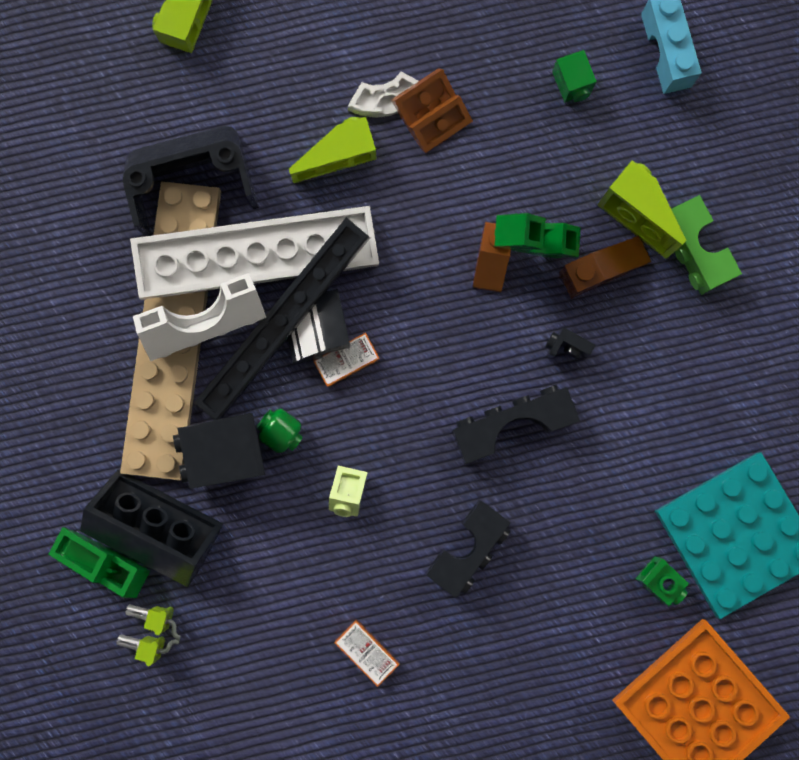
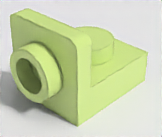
[329,466,367,517]

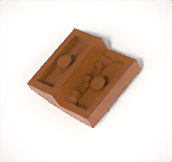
[391,68,473,153]

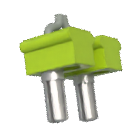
[117,604,181,666]

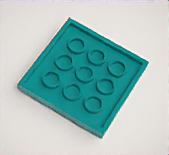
[655,452,799,619]

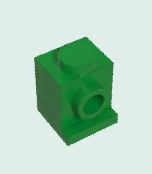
[635,556,689,606]

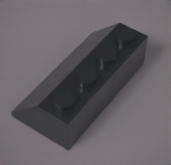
[80,470,223,587]

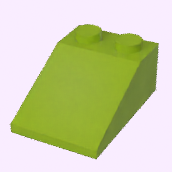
[597,160,686,259]

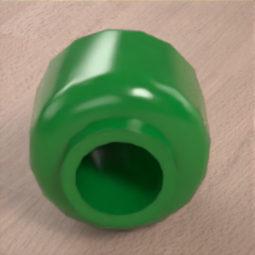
[256,409,303,453]

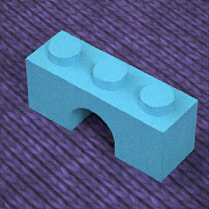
[641,0,702,94]

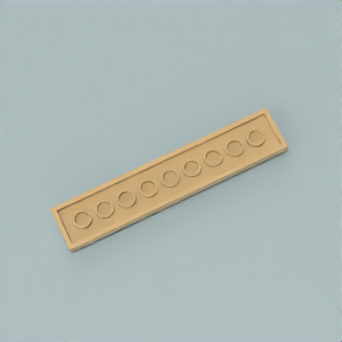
[120,182,221,480]

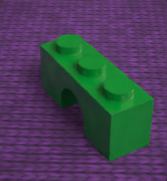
[494,213,581,258]

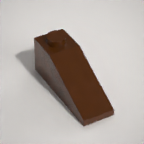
[559,236,652,299]

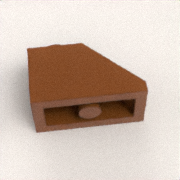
[472,222,511,292]

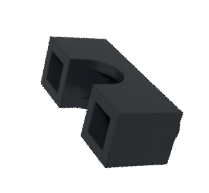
[425,500,511,598]

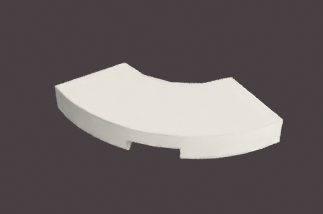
[347,72,418,117]

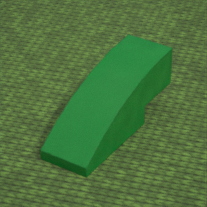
[48,527,150,598]

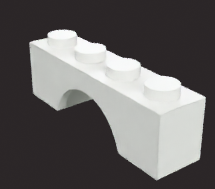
[133,273,266,361]

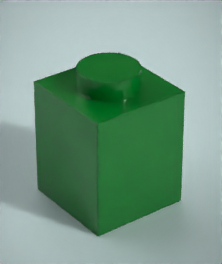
[552,50,597,103]

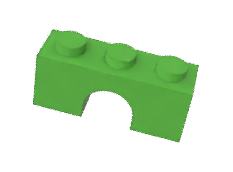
[671,195,742,295]

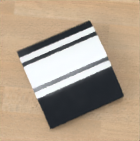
[288,289,351,365]

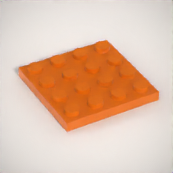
[612,619,790,760]

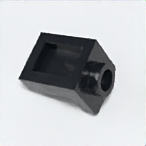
[545,328,596,359]

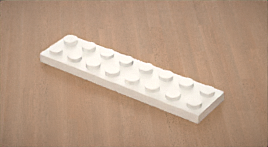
[130,206,379,300]

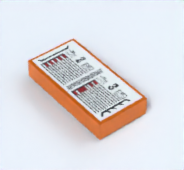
[313,333,380,387]
[334,619,399,687]

